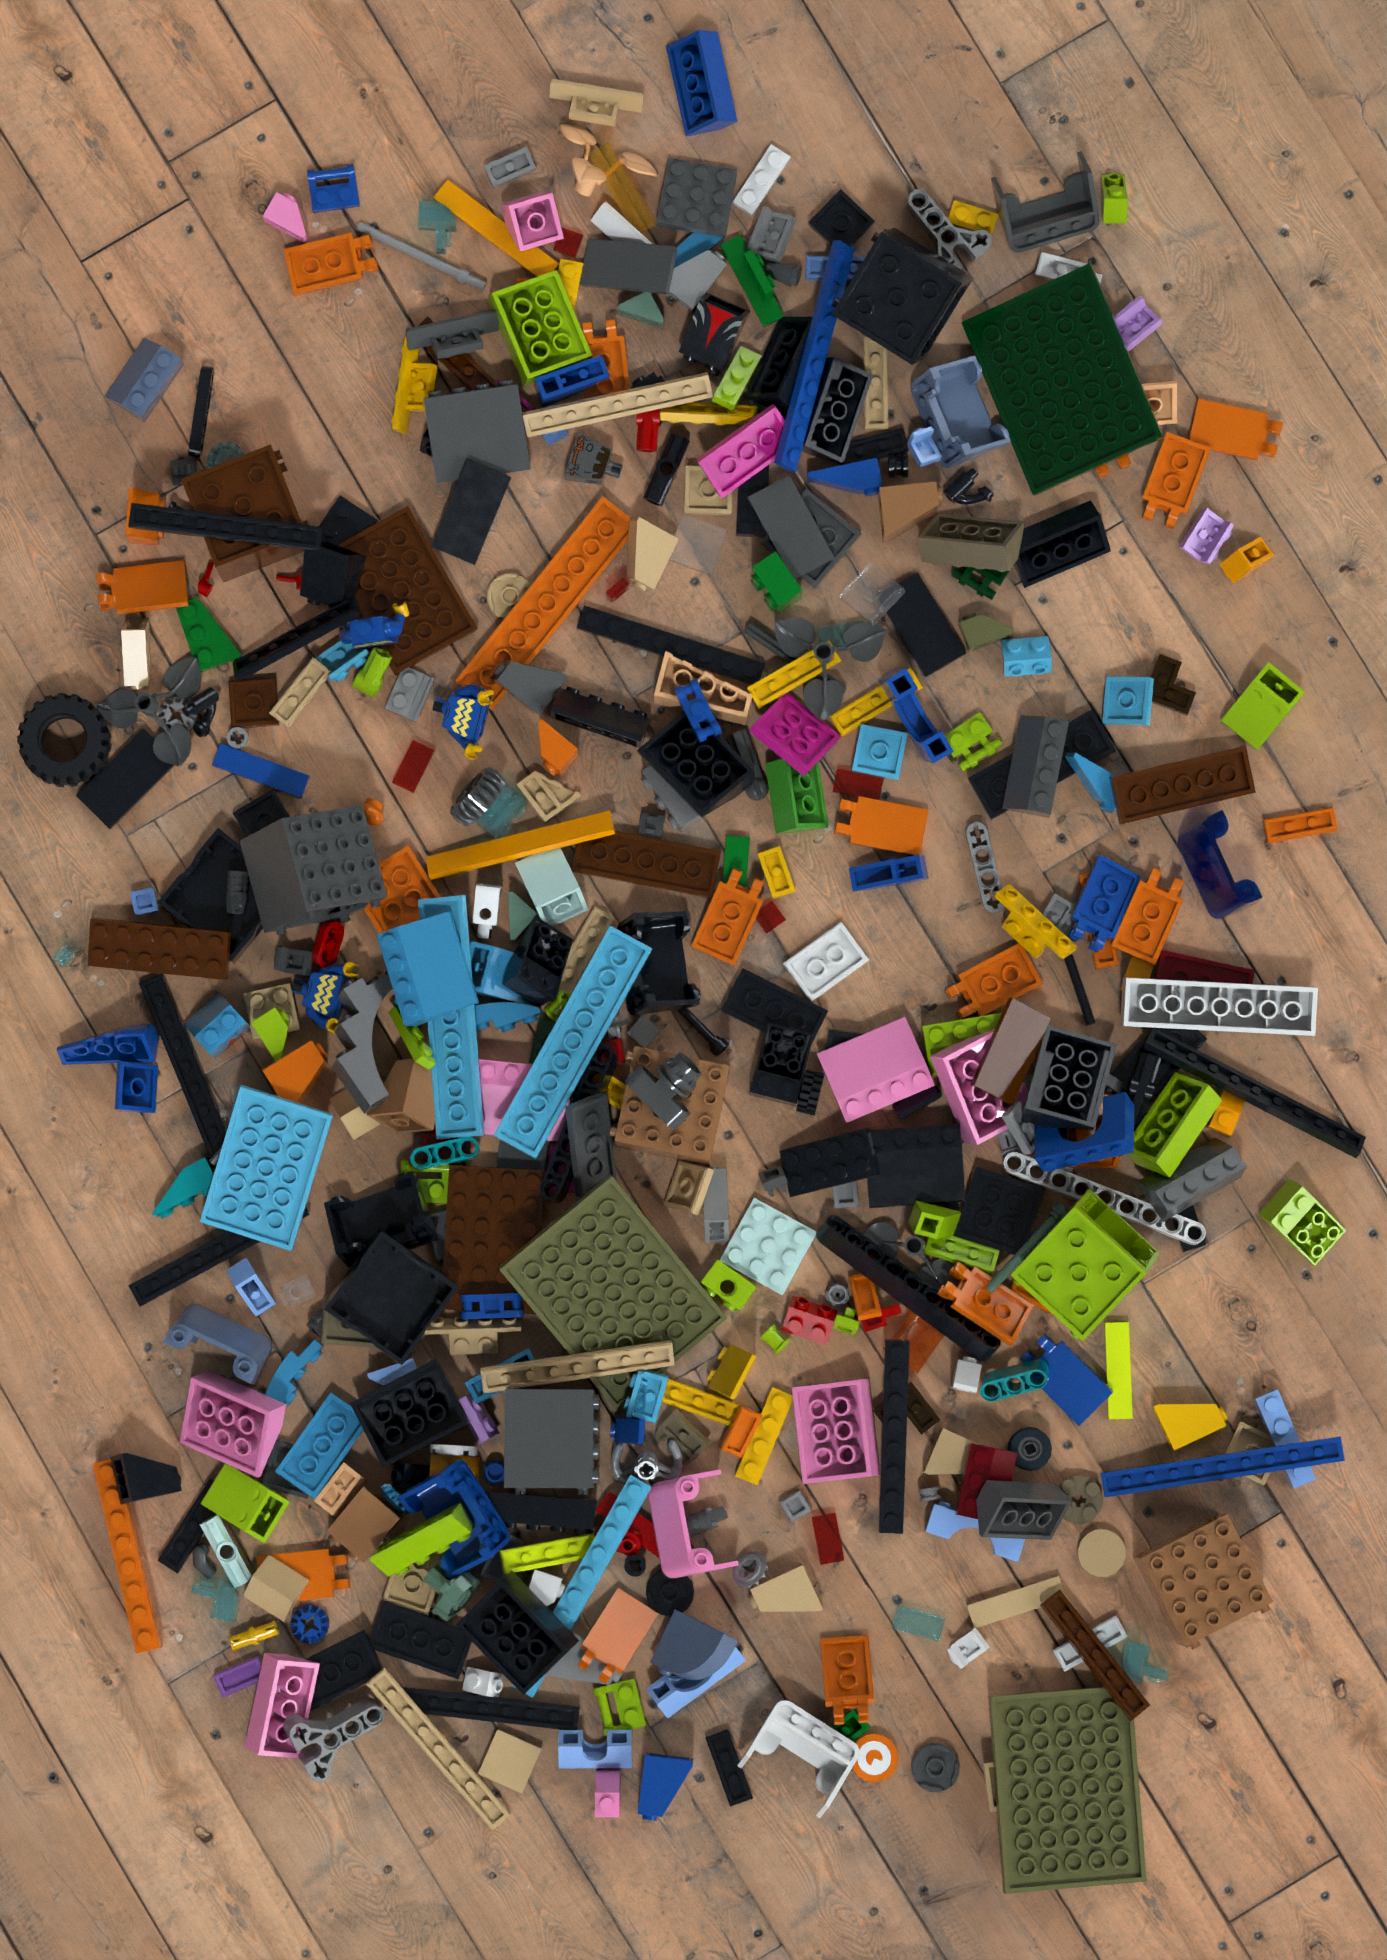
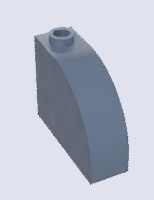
[650,1610,738,1680]

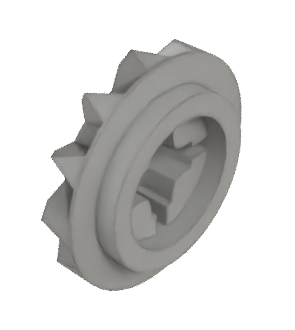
[158,696,196,731]
[732,1552,769,1589]

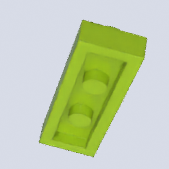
[712,346,762,411]
[388,1006,436,1070]
[924,1235,1000,1275]

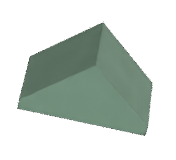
[618,292,664,329]
[508,891,538,942]

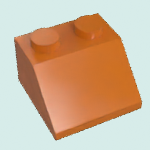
[126,488,166,545]
[538,719,579,777]

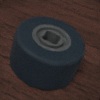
[1007,1427,1052,1471]

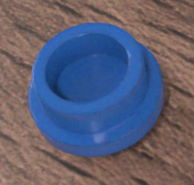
[483,1461,504,1485]

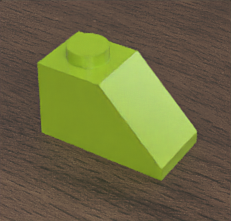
[251,1006,290,1062]

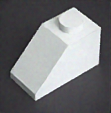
[951,1356,982,1394]
[529,1569,565,1606]

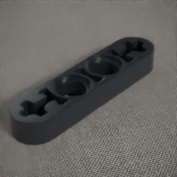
[188,366,214,458]

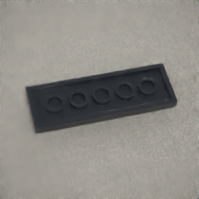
[968,709,1116,820]

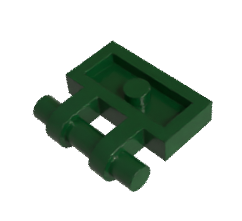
[951,567,1010,600]

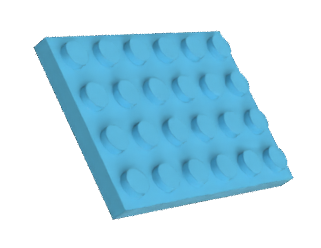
[200,1085,334,1251]

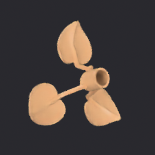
[558,124,658,197]

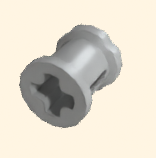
[995,1129,1021,1156]

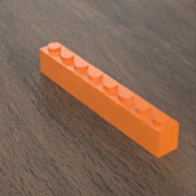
[93,1459,163,1654]

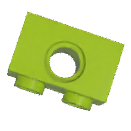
[701,1259,757,1312]

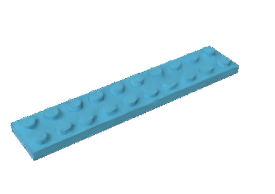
[418,895,484,1139]
[493,926,652,1159]

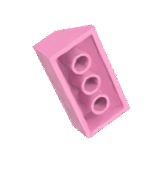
[245,1653,320,1758]

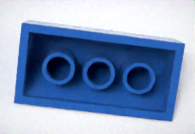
[666,30,738,136]

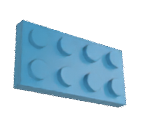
[275,1393,363,1500]

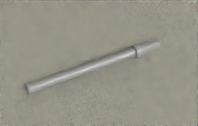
[356,221,487,291]

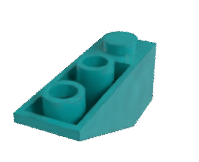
[152,1157,214,1219]

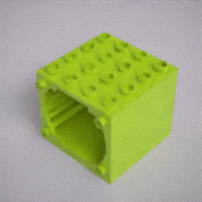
[1011,1188,1161,1342]

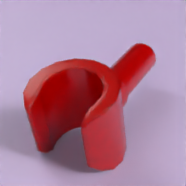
[198,562,214,597]
[276,575,302,590]

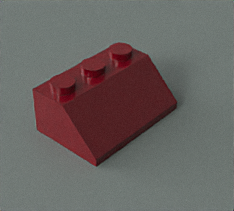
[955,1443,1017,1519]

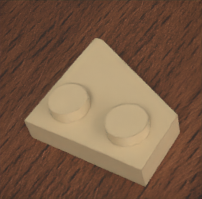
[515,771,581,824]

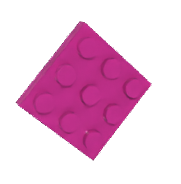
[749,693,841,776]

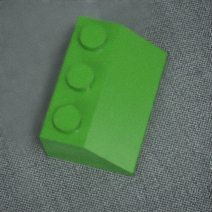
[765,759,829,834]

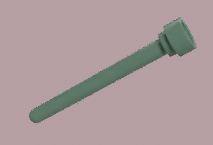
[986,1202,1068,1292]

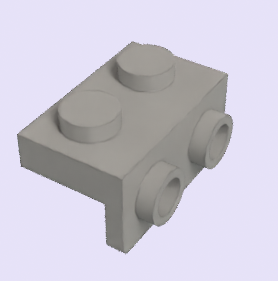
[748,206,797,263]

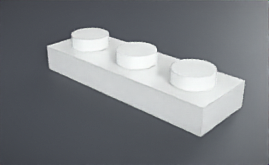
[733,144,791,216]

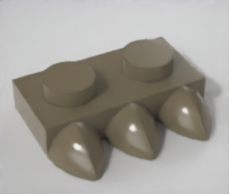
[655,1409,711,1465]

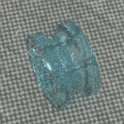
[53,944,76,968]

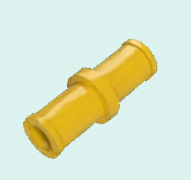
[228,1620,279,1651]

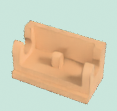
[314,1462,368,1518]

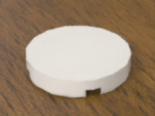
[430,1444,478,1456]

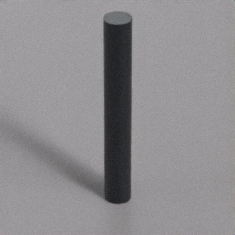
[1064,955,1096,1026]

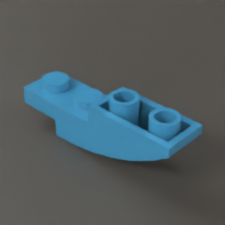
[474,1002,541,1032]
[265,1339,324,1406]

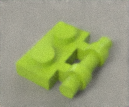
[945,712,1002,772]

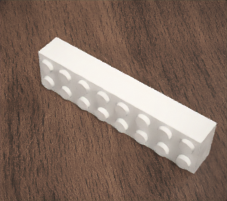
[1120,977,1318,1036]

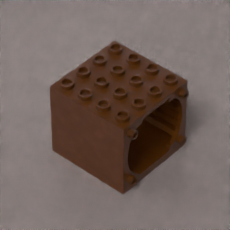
[181,444,309,583]

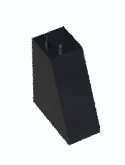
[110,1453,182,1505]

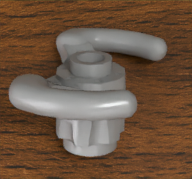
[610,1440,683,1483]

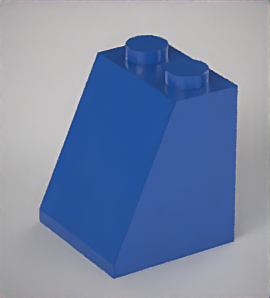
[638,1753,693,1821]

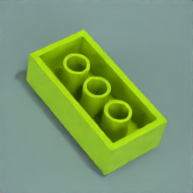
[1127,1072,1222,1178]

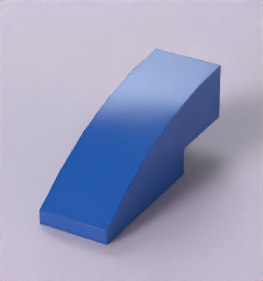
[849,855,928,892]

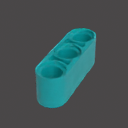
[410,1137,480,1170]
[980,1359,1049,1402]

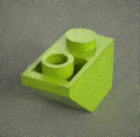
[1101,173,1128,223]
[908,1201,961,1239]

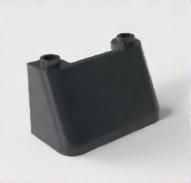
[617,911,701,1015]
[324,1171,437,1268]

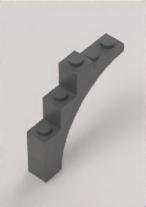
[332,971,393,1114]

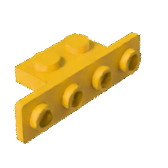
[391,337,438,434]
[994,884,1077,959]

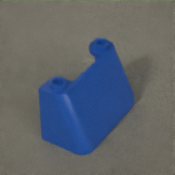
[398,1459,510,1579]

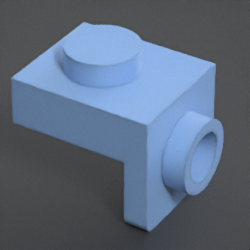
[907,426,942,468]

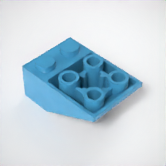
[470,941,532,1005]

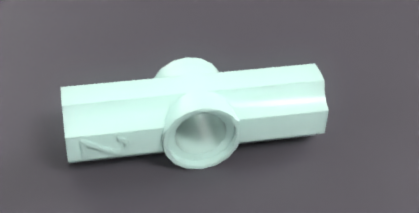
[199,1515,252,1588]

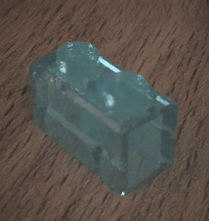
[475,784,527,839]

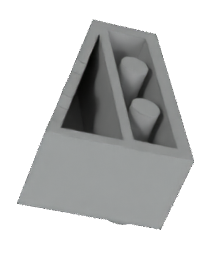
[641,766,705,833]

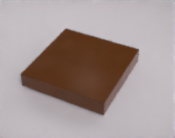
[228,677,280,728]

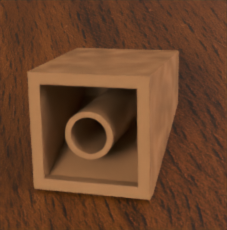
[878,481,943,543]
[367,1057,435,1134]
[327,1487,402,1563]

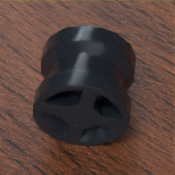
[888,454,908,478]

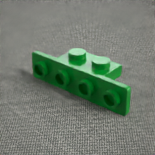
[721,235,784,327]

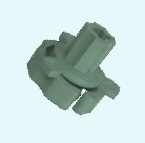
[423,1564,480,1621]

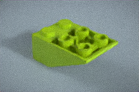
[1220,662,1305,750]
[1258,1179,1346,1266]
[200,1463,290,1543]

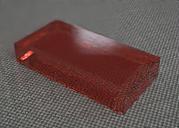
[392,740,435,794]
[833,768,884,800]
[811,1513,844,1565]

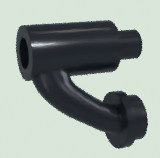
[943,468,994,505]
[182,687,219,737]

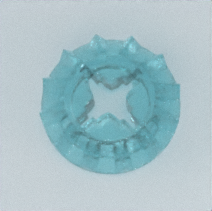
[207,442,244,468]

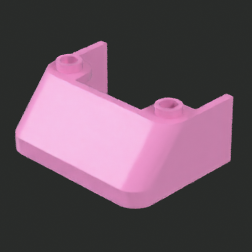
[648,1469,739,1578]

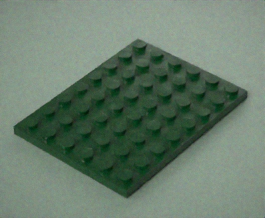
[961,263,1164,496]

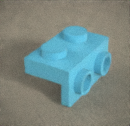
[1001,636,1052,677]
[315,640,370,683]
[624,1369,669,1423]

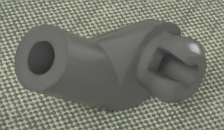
[192,1543,217,1580]

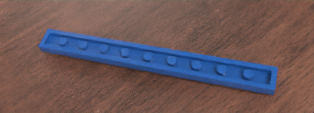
[774,240,855,471]
[1101,1436,1345,1497]

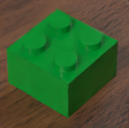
[750,551,802,614]

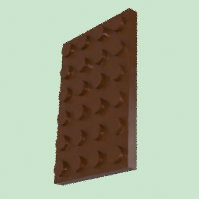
[338,506,478,676]
[443,1165,545,1315]

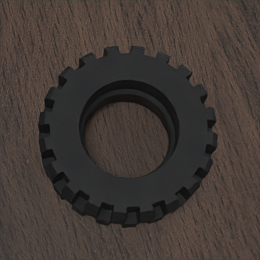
[17,693,111,787]

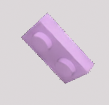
[1113,296,1162,352]
[1179,507,1234,564]
[458,1394,500,1444]

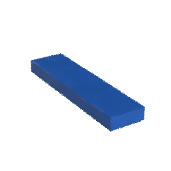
[212,743,310,799]

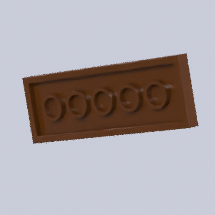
[1109,746,1256,824]
[571,831,721,899]
[87,918,231,980]

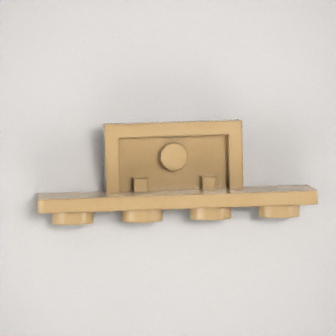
[549,79,644,127]
[425,1316,522,1355]

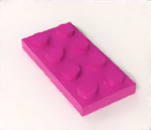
[696,404,785,498]

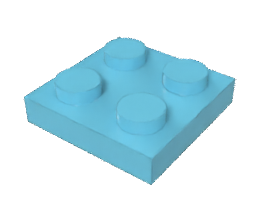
[1102,676,1154,726]
[852,724,908,781]

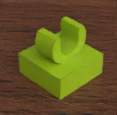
[832,1307,860,1336]

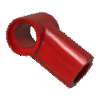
[636,408,662,453]

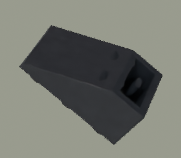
[502,916,573,1007]
[749,1023,814,1107]

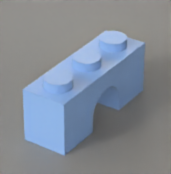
[558,1730,632,1769]

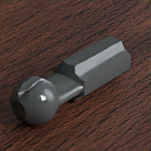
[727,729,769,801]

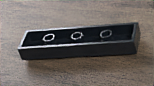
[736,465,769,538]

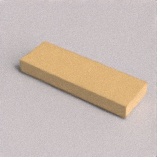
[269,657,332,729]

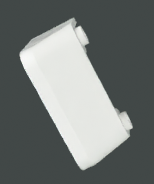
[737,1700,859,1818]

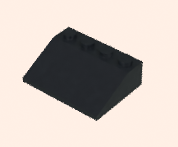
[637,711,755,818]
[1021,1025,1117,1130]
[867,1124,965,1208]
[350,1359,471,1468]
[456,1571,579,1695]

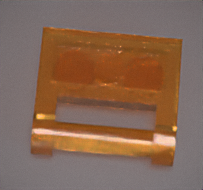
[882,1310,944,1374]

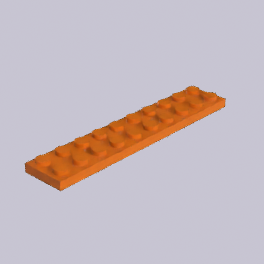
[455,496,630,711]

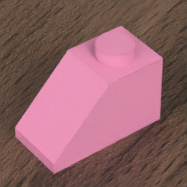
[263,192,308,244]

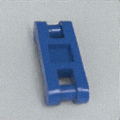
[674,678,722,743]
[460,1292,524,1319]

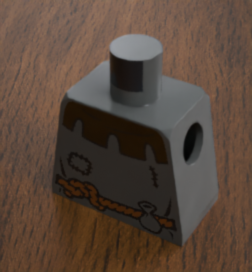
[564,433,623,485]

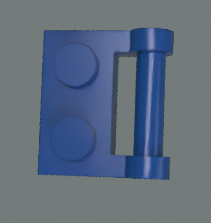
[307,164,360,213]

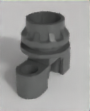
[625,1052,702,1130]

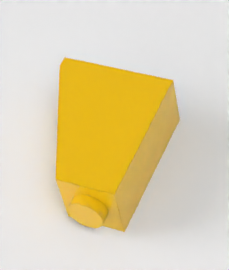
[1152,1404,1228,1451]

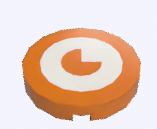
[852,1733,898,1783]

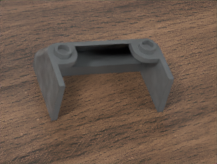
[991,151,1100,253]

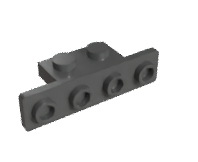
[406,309,499,359]

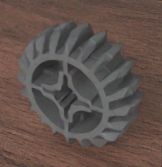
[450,767,505,826]

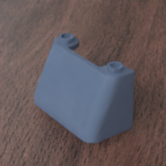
[911,355,1011,468]
[163,1304,272,1385]

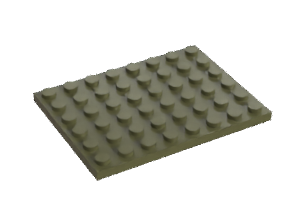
[498,1174,727,1411]
[988,1687,1147,1894]

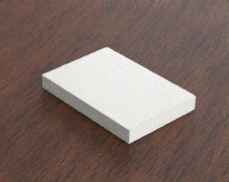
[783,922,869,1002]

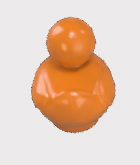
[361,798,384,826]

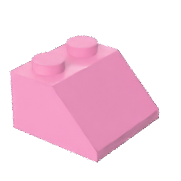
[500,191,564,252]

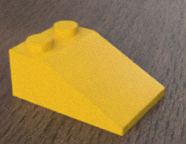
[706,1344,757,1401]

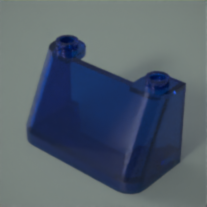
[1177,810,1262,919]

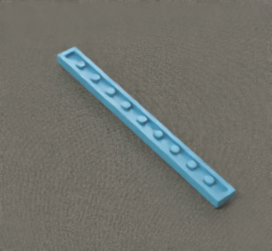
[511,1474,653,1698]

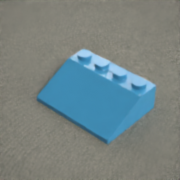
[377,912,479,1026]

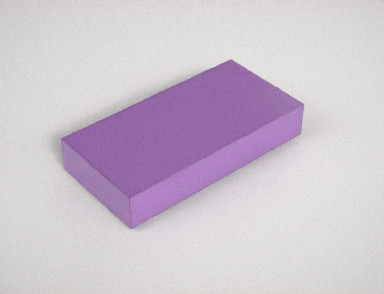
[213,1656,262,1698]

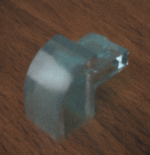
[418,201,457,254]
[191,1579,240,1623]
[1121,1640,1170,1685]

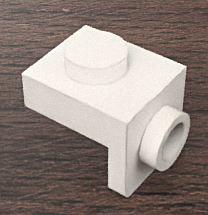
[947,1627,990,1669]
[462,1666,503,1697]

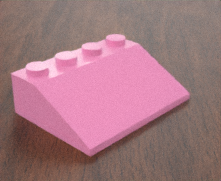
[816,1016,935,1123]
[930,1029,1028,1145]
[479,1059,571,1142]
[180,1370,286,1477]
[792,1379,880,1484]

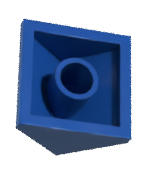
[115,1061,158,1113]

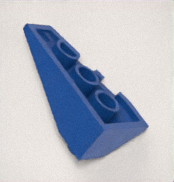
[57,1024,159,1065]

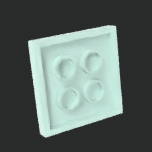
[720,1198,817,1296]

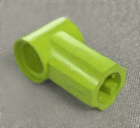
[352,647,392,698]

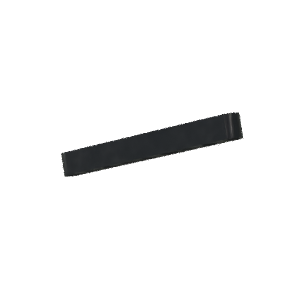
[816,1215,1001,1362]

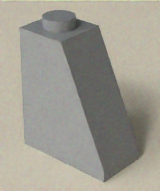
[669,250,727,312]
[703,1167,729,1243]
[548,1632,624,1685]

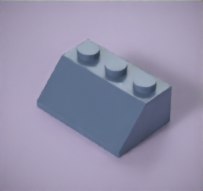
[105,338,184,423]

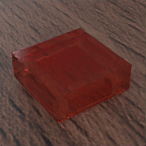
[553,227,583,259]
[605,577,629,603]
[756,901,786,934]

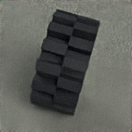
[796,1069,825,1116]

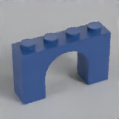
[878,667,954,763]
[1035,1092,1134,1172]

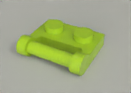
[401,1159,450,1204]
[592,1678,646,1737]

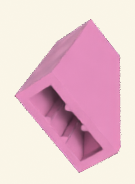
[595,1768,620,1817]

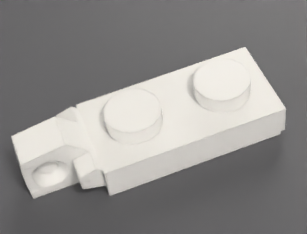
[1035,252,1102,284]

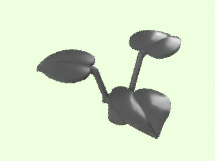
[775,618,886,720]
[96,657,202,767]
[863,1202,960,1291]

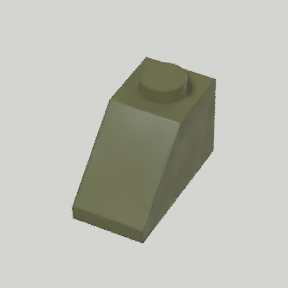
[959,613,1014,652]

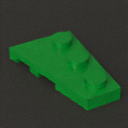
[176,598,242,672]

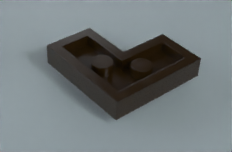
[1151,654,1196,716]
[873,1381,940,1435]

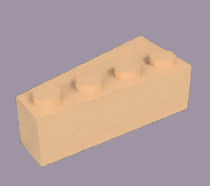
[654,651,752,725]

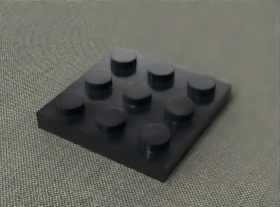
[954,1166,1045,1255]

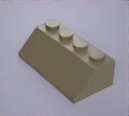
[918,514,1024,572]

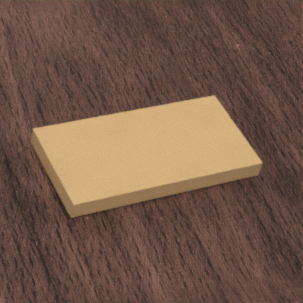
[382,1511,442,1616]

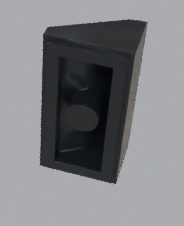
[892,1085,942,1120]

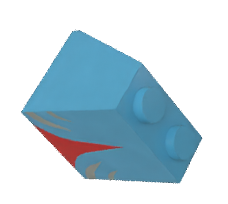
[184,992,251,1059]

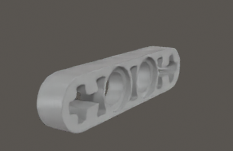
[966,822,1004,914]

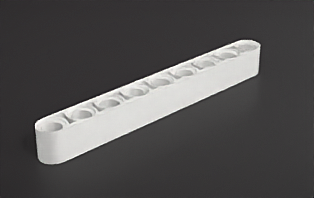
[1003,1152,1206,1245]

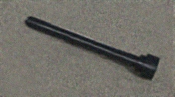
[677,1008,729,1057]

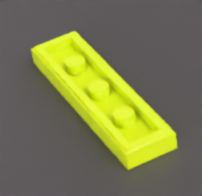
[1104,1322,1133,1420]
[499,1533,595,1575]

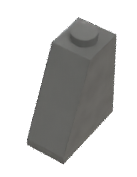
[491,659,568,715]

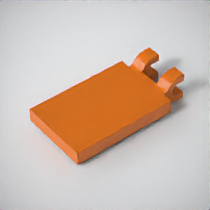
[283,232,379,296]
[582,319,630,399]
[1189,398,1283,461]
[1142,432,1211,529]
[96,560,189,615]
[834,796,929,856]
[691,868,765,966]
[1110,868,1184,966]
[945,943,1043,1020]
[937,1262,1034,1346]
[256,1549,350,1601]
[577,1588,658,1684]
[820,1635,874,1725]

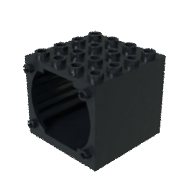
[831,227,974,365]

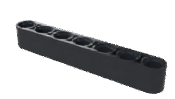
[540,1044,618,1203]

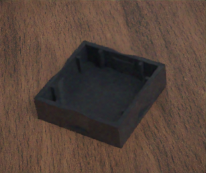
[158,828,263,964]
[322,1228,459,1365]

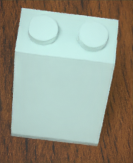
[515,848,589,927]

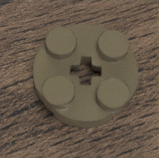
[1058,1476,1103,1524]

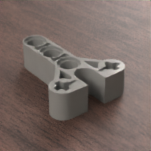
[907,189,992,270]
[283,1698,385,1783]

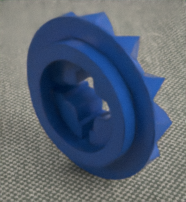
[290,1605,329,1644]

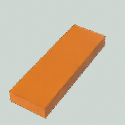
[1262,807,1338,844]

